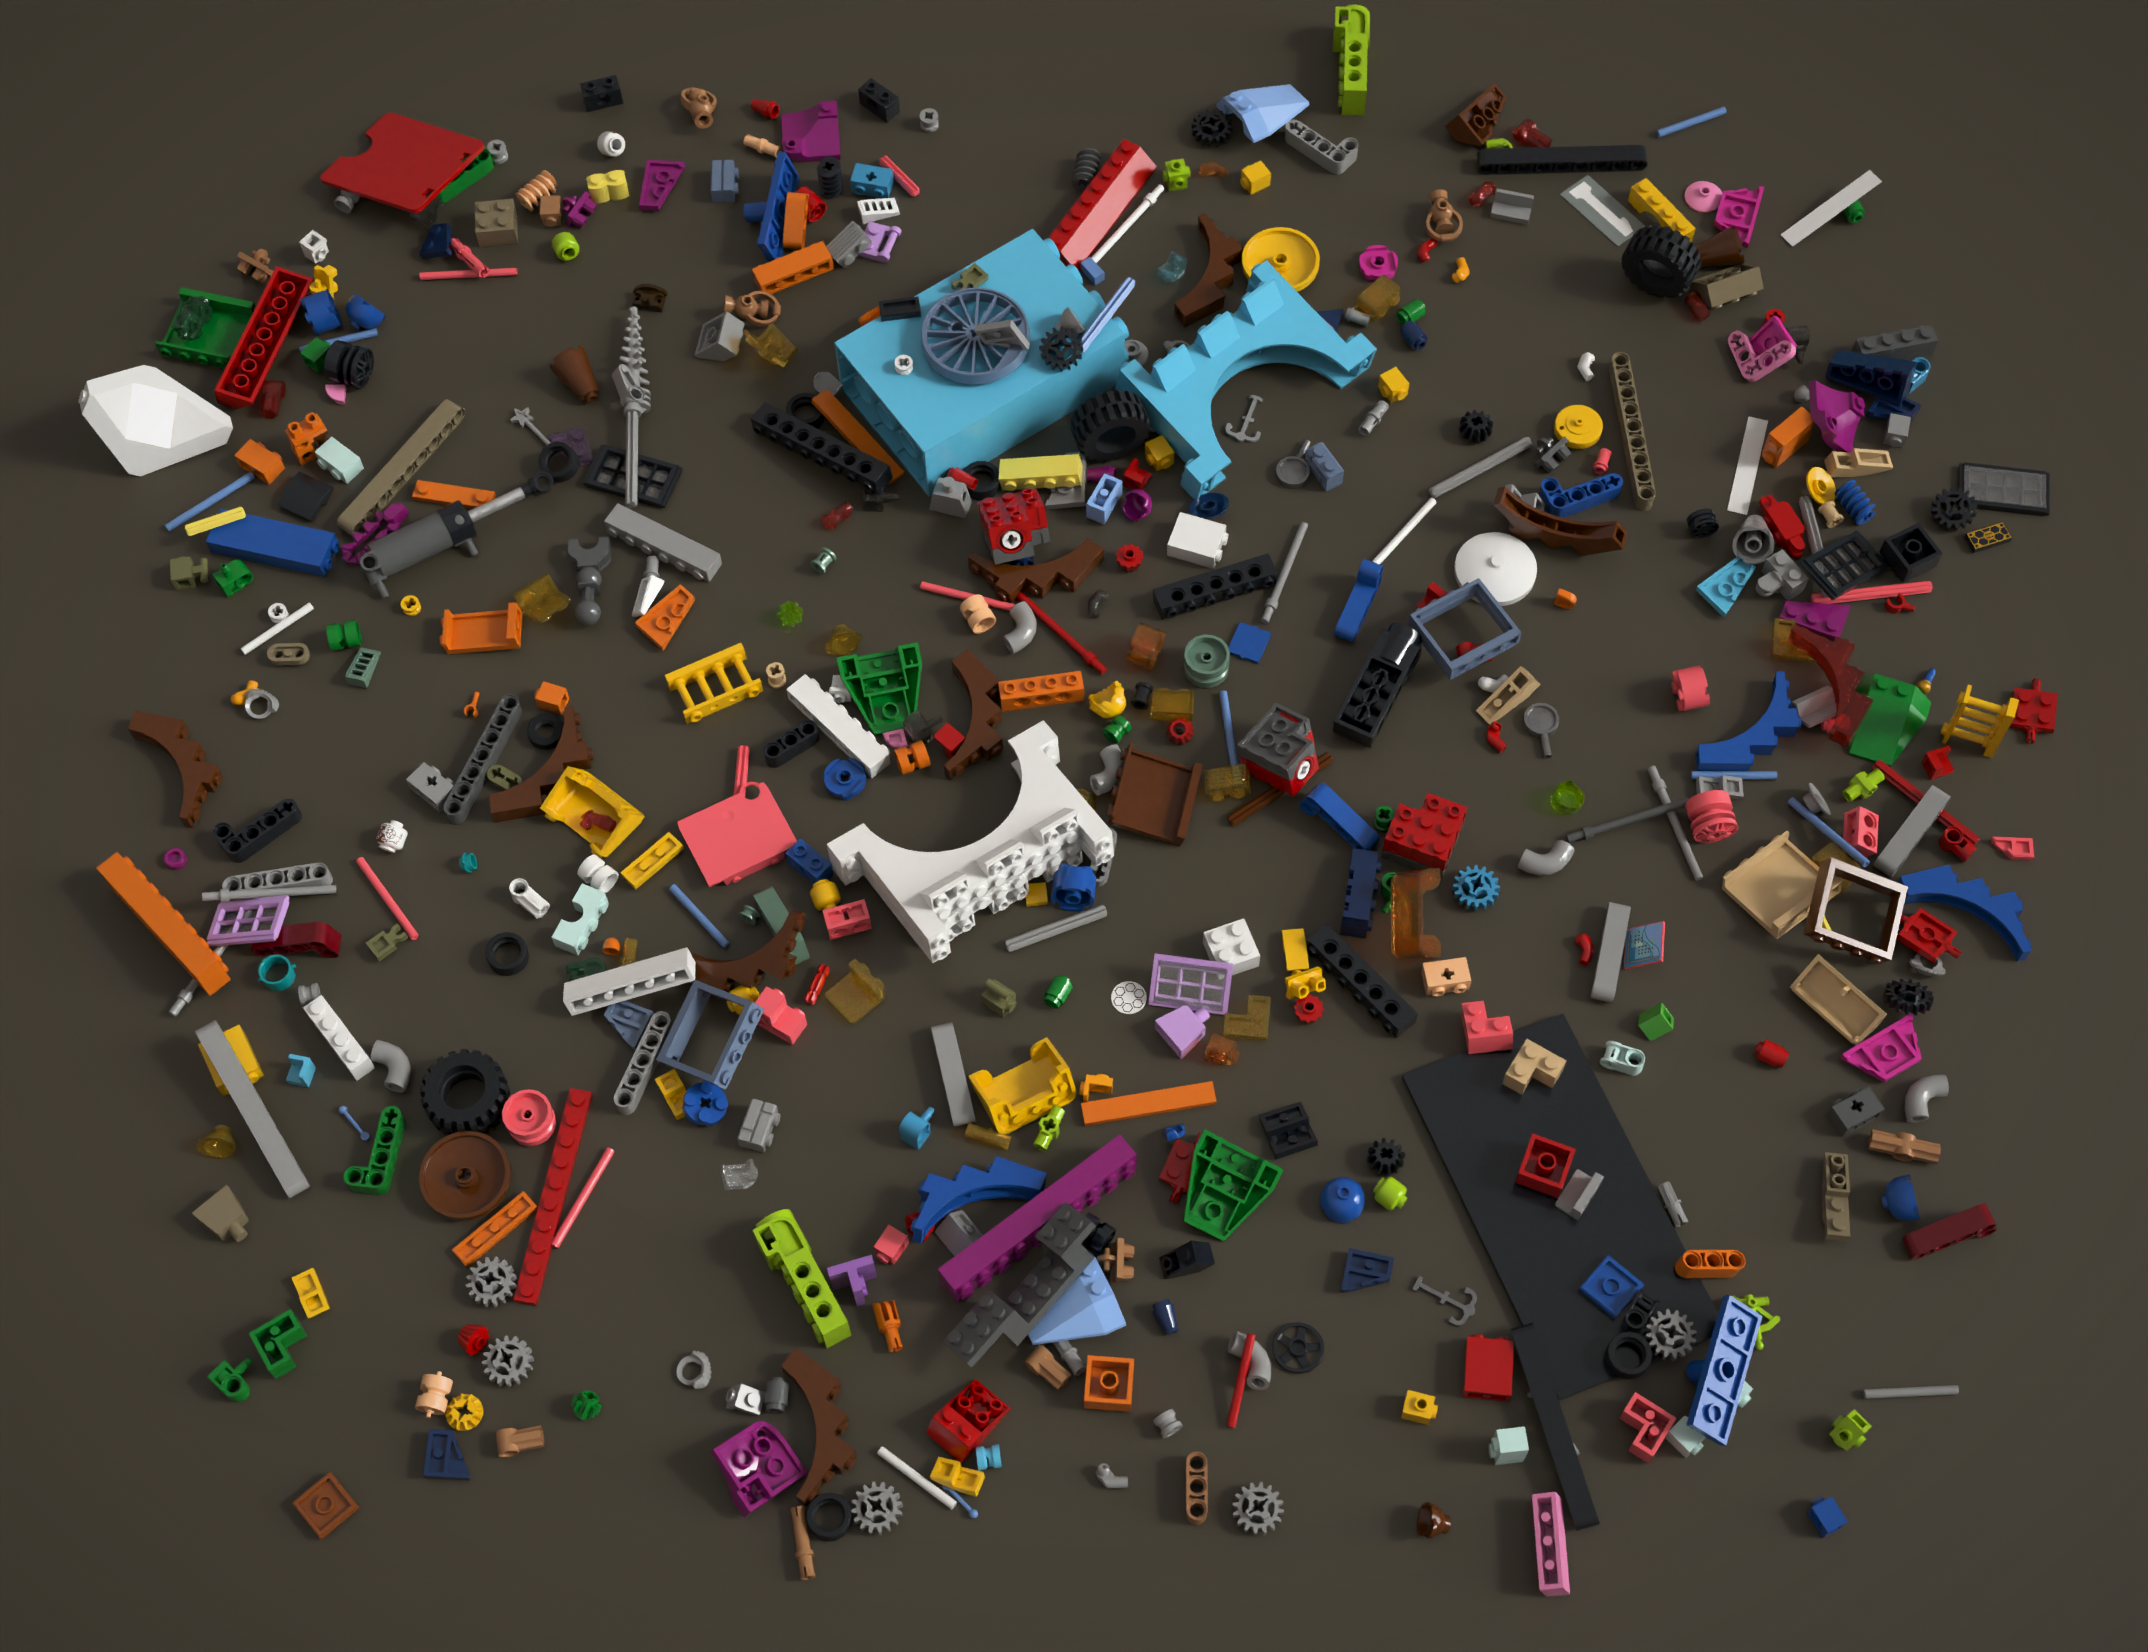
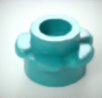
[459,852,477,873]

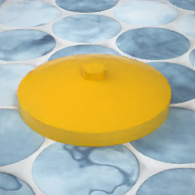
[1242,227,1320,292]

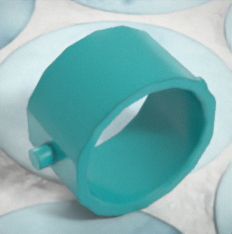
[258,954,296,992]

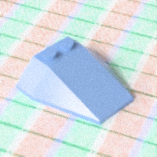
[1216,84,1309,143]
[1028,1250,1126,1345]

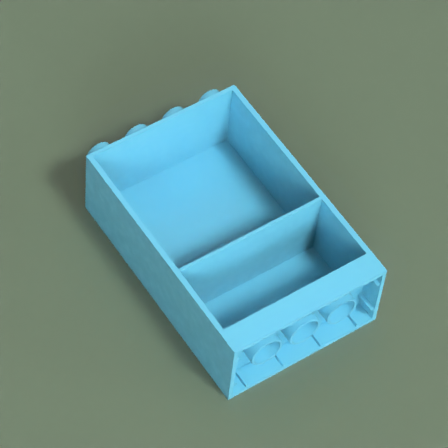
[834,229,1129,497]

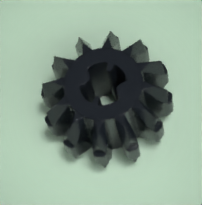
[1459,409,1493,444]
[1367,1137,1405,1177]

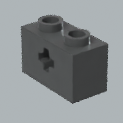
[1827,1087,1885,1137]

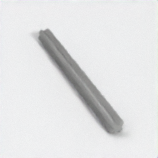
[1429,437,1532,498]
[1799,495,1833,597]

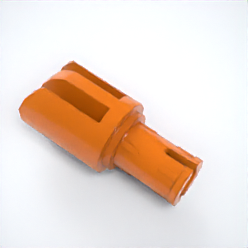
[872,1300,903,1353]

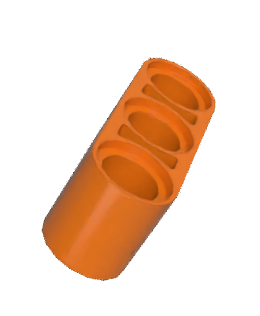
[783,192,808,250]
[1675,1250,1746,1278]

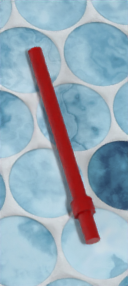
[1016,592,1107,674]

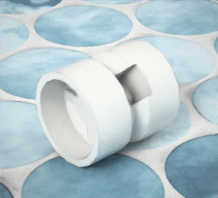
[577,854,619,893]

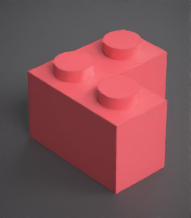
[755,986,807,1045]
[1462,1001,1513,1054]
[1619,1392,1676,1464]

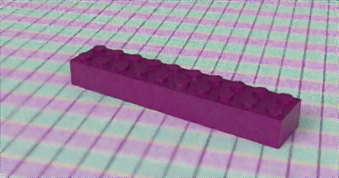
[938,1134,1137,1304]

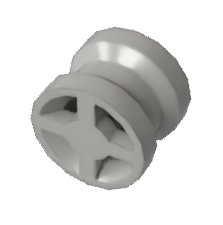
[919,108,939,133]
[487,139,508,164]
[298,983,321,1007]
[1153,1409,1183,1438]

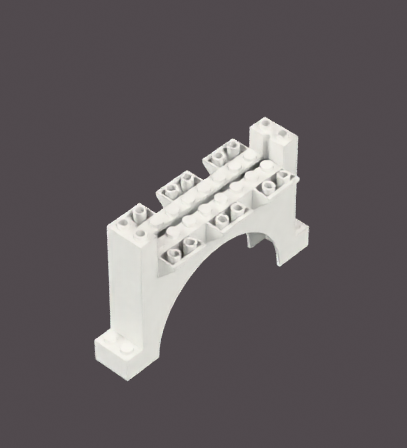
[827,720,1114,963]

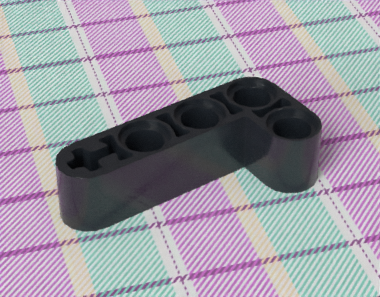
[213,799,302,863]

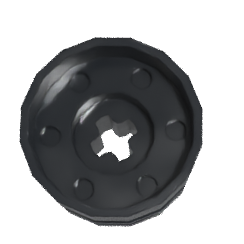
[324,340,374,389]

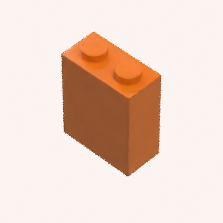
[1761,406,1815,468]

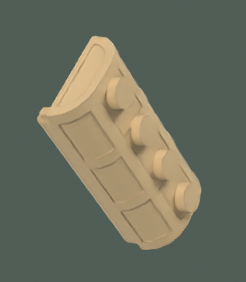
[1790,954,1887,1045]

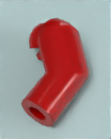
[1417,238,1438,262]
[1486,721,1507,753]
[1575,933,1595,966]

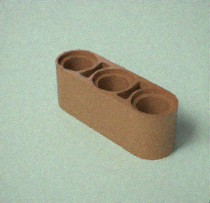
[1186,1451,1208,1526]

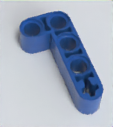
[1539,473,1623,518]
[1334,559,1383,643]
[1299,782,1380,851]

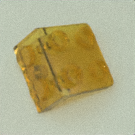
[743,323,799,367]
[513,573,571,622]
[825,959,885,1024]

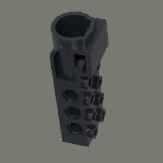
[1333,623,1423,748]

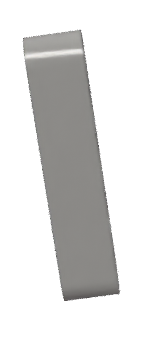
[1873,785,1951,878]
[222,863,333,900]
[1590,902,1631,1003]
[614,1011,673,1115]
[931,1022,976,1127]

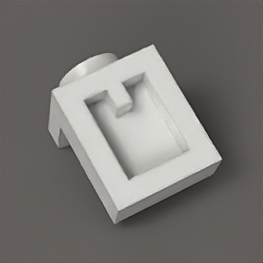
[829,675,852,703]

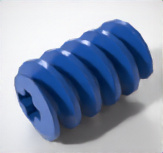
[1834,480,1876,525]

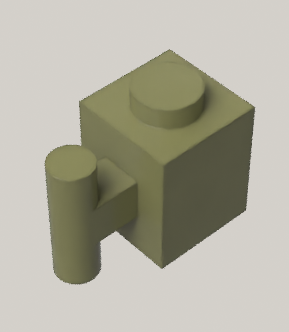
[170,556,209,591]
[981,979,1017,1018]

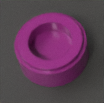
[164,848,187,870]

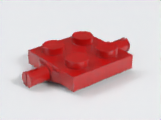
[2009,678,2058,744]
[1896,908,1962,963]
[1159,1133,1201,1204]

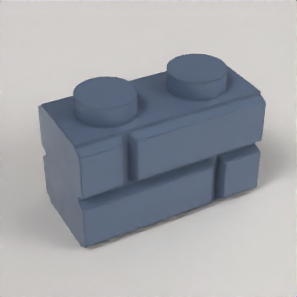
[710,160,739,203]
[1305,442,1344,491]

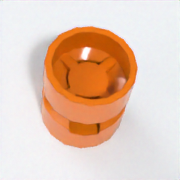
[893,740,931,775]

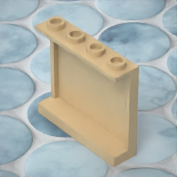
[1722,831,1843,939]

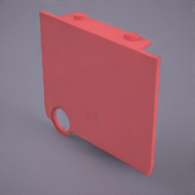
[677,782,797,887]

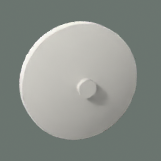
[1454,532,1537,606]

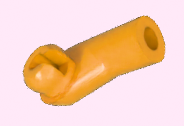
[1451,257,1470,283]
[231,681,258,706]

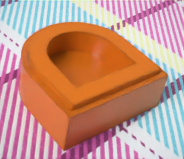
[1553,588,1577,609]

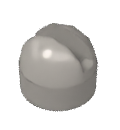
[1794,385,1810,403]

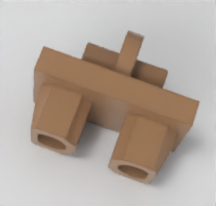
[237,249,274,283]
[1097,1238,1134,1285]

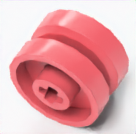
[502,1089,557,1147]

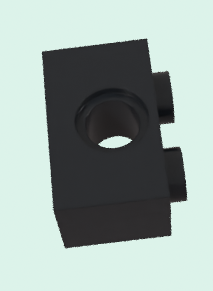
[580,75,624,112]
[858,78,900,123]

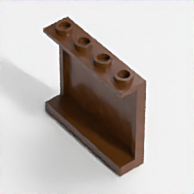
[1106,742,1203,847]

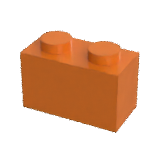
[234,439,285,485]

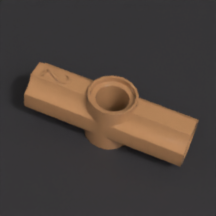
[1868,1129,1941,1165]

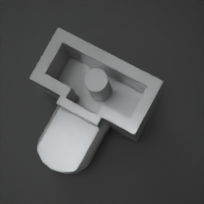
[1756,549,1809,601]

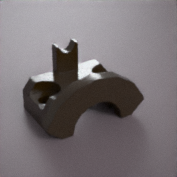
[632,284,667,313]

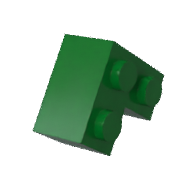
[249,1309,307,1379]

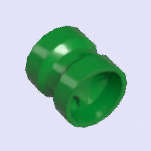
[1102,715,1132,744]

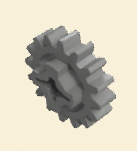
[466,1257,517,1308]
[1644,1309,1697,1361]
[482,1335,534,1387]
[851,1482,903,1535]
[1232,1482,1284,1536]

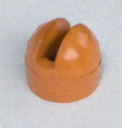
[602,937,620,956]

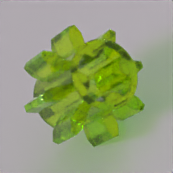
[777,600,804,627]

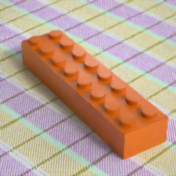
[96,852,231,996]

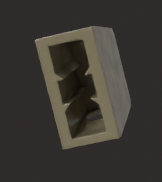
[192,1185,249,1242]

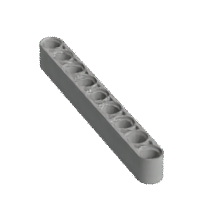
[195,1020,310,1198]

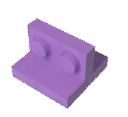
[827,1255,877,1306]

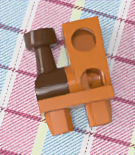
[285,412,329,466]

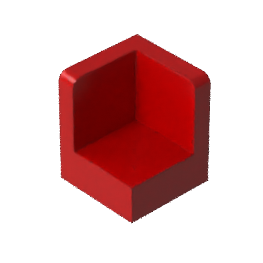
[1123,458,1152,490]
[1416,582,1447,609]
[934,723,966,759]
[1921,746,1954,780]

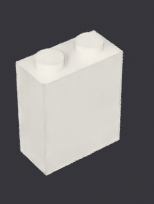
[1167,512,1229,569]

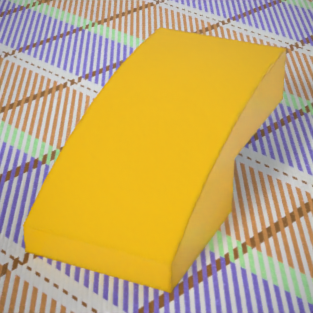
[1282,928,1309,972]
[655,1069,686,1120]
[292,1268,330,1319]
[930,1457,985,1497]

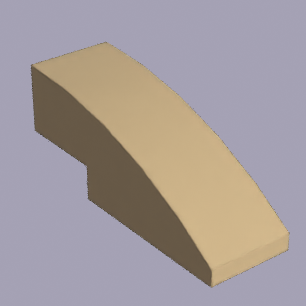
[1824,448,1893,477]

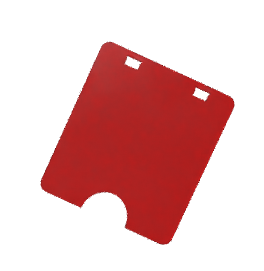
[320,113,485,213]

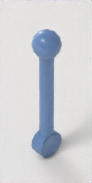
[339,1105,370,1142]
[942,1485,978,1518]

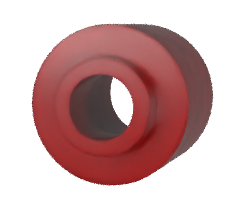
[1754,1039,1789,1068]

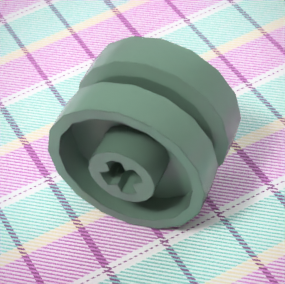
[1184,634,1230,689]

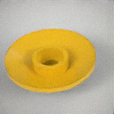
[1806,467,1836,505]

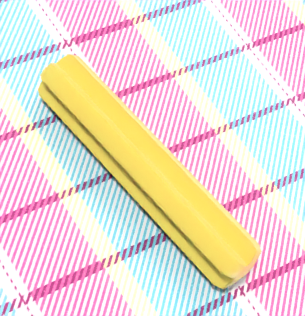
[185,507,246,536]

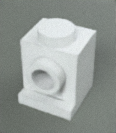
[299,230,329,264]

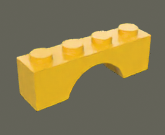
[1628,178,1696,243]

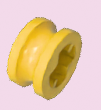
[401,595,421,616]

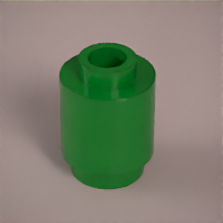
[1842,200,1865,223]
[1396,299,1426,325]
[1043,975,1073,1009]

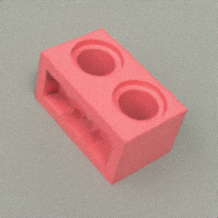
[1842,806,1879,858]
[822,899,872,940]

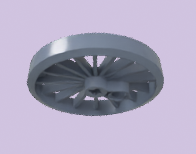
[921,288,1030,384]

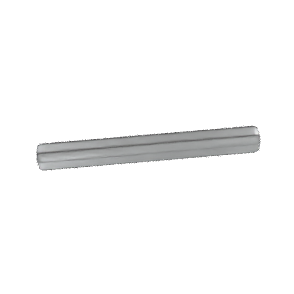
[1005,905,1107,952]

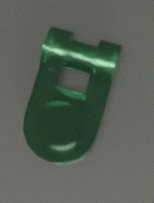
[566,957,607,982]

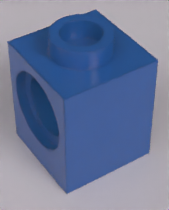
[1807,1496,1848,1538]

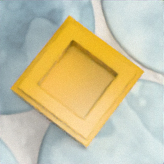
[1026,882,1048,907]

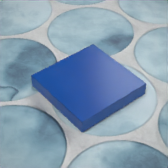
[1578,1255,1645,1320]

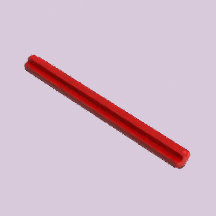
[1872,760,1980,846]

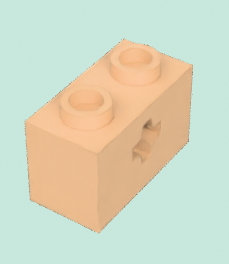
[1421,957,1471,997]

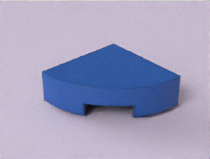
[1162,1123,1186,1142]

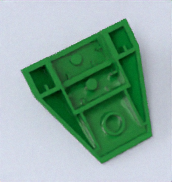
[836,642,922,735]
[1843,673,1931,767]
[1183,1129,1284,1241]

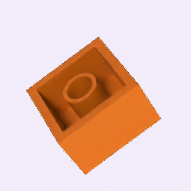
[1084,1355,1134,1412]

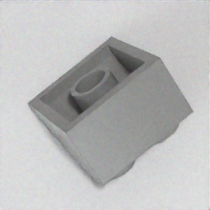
[694,311,745,361]

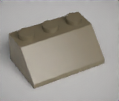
[1691,263,1764,309]

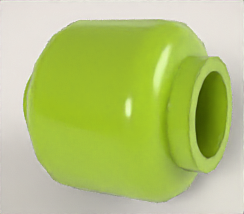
[552,232,579,261]
[1373,1177,1408,1210]

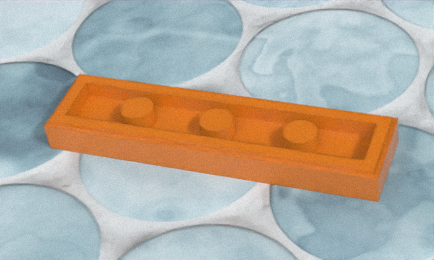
[452,1191,538,1268]

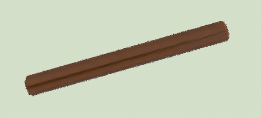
[1227,752,1333,826]

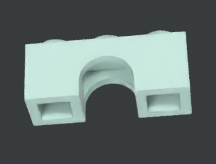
[551,883,609,955]

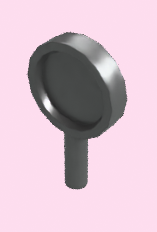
[1276,439,1311,489]
[1523,703,1559,759]

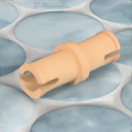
[743,134,782,158]

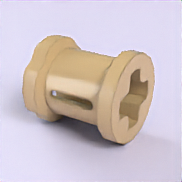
[1818,501,1844,528]
[766,662,787,689]

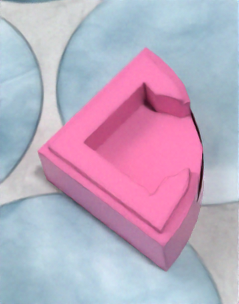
[325,384,347,405]
[883,729,908,749]

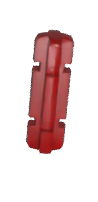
[804,964,830,1005]

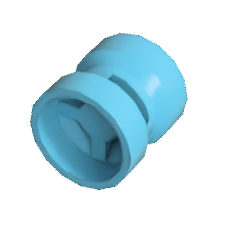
[976,1444,1002,1471]

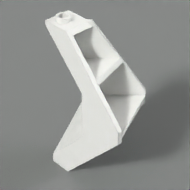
[78,365,233,476]

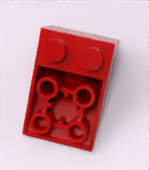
[926,1379,1011,1463]

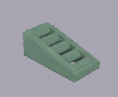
[345,647,381,688]

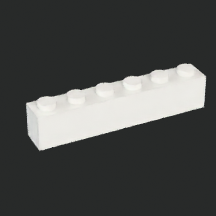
[786,674,890,778]
[563,947,696,1016]

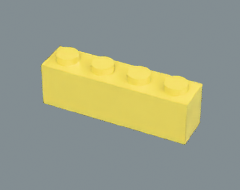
[999,454,1083,491]

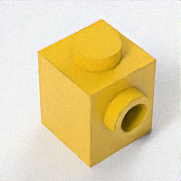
[1240,160,1271,195]
[1378,367,1409,403]
[1145,435,1174,471]
[1401,1390,1438,1425]

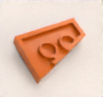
[635,584,695,651]

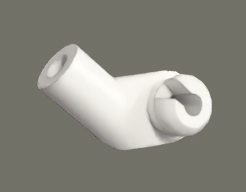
[1578,352,1595,381]
[1478,674,1508,693]

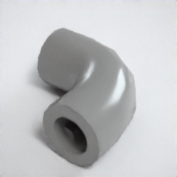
[1003,602,1037,654]
[1090,744,1123,795]
[1517,840,1575,876]
[371,1040,411,1093]
[1904,1074,1949,1123]
[1227,1331,1271,1390]

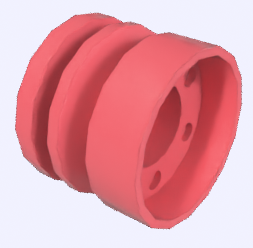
[1685,790,1739,843]

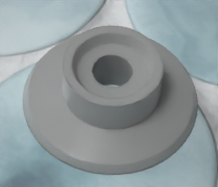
[1125,340,1149,366]
[1803,783,1831,815]

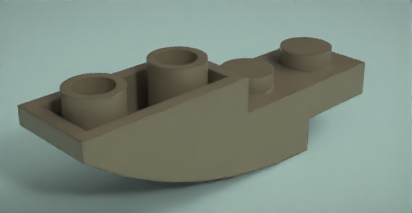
[1822,1152,1851,1241]

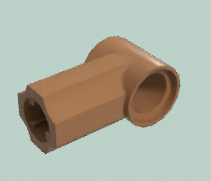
[1023,1344,1071,1391]
[496,1425,545,1458]

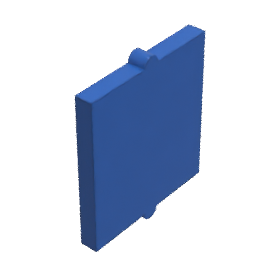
[1228,622,1272,664]

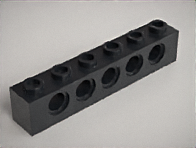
[1153,553,1277,620]
[1306,923,1418,1038]

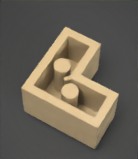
[1502,1039,1566,1095]

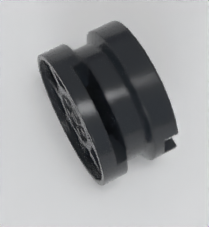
[1686,508,1719,538]

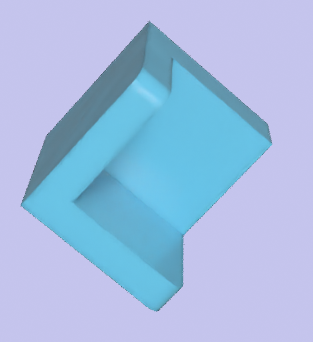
[286,1054,316,1088]

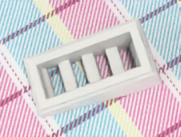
[857,198,900,224]
[632,575,664,618]

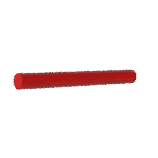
[1226,1333,1256,1428]

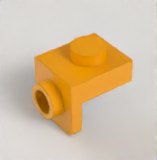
[1079,1074,1113,1102]

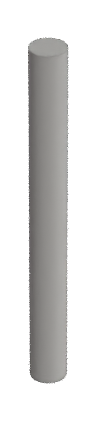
[1863,1385,1959,1399]

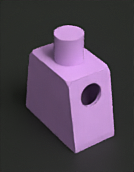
[1155,1005,1210,1059]

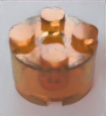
[1125,622,1167,671]

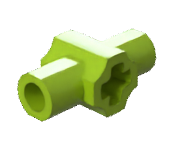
[1842,768,1885,802]
[1033,1106,1065,1152]

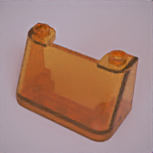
[1391,868,1441,959]

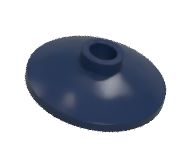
[1189,493,1229,519]

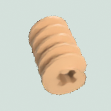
[516,170,557,211]

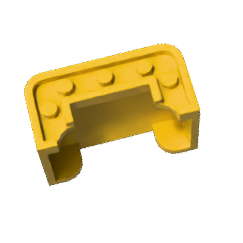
[540,766,645,858]
[968,1037,1077,1134]

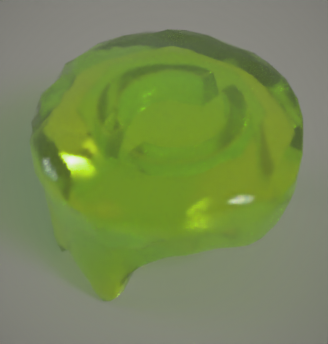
[1551,780,1585,815]

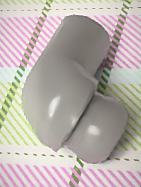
[1096,1463,1128,1488]

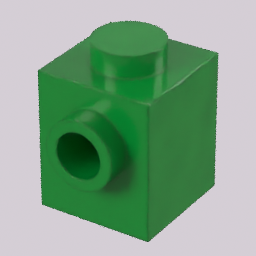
[300,337,331,373]

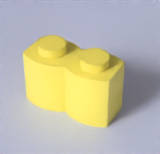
[586,170,629,204]

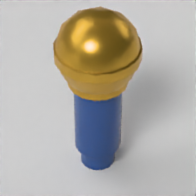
[1916,668,1936,694]

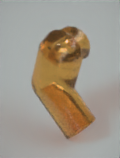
[1199,161,1228,177]

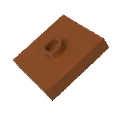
[292,1472,360,1540]

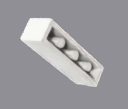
[303,995,375,1081]

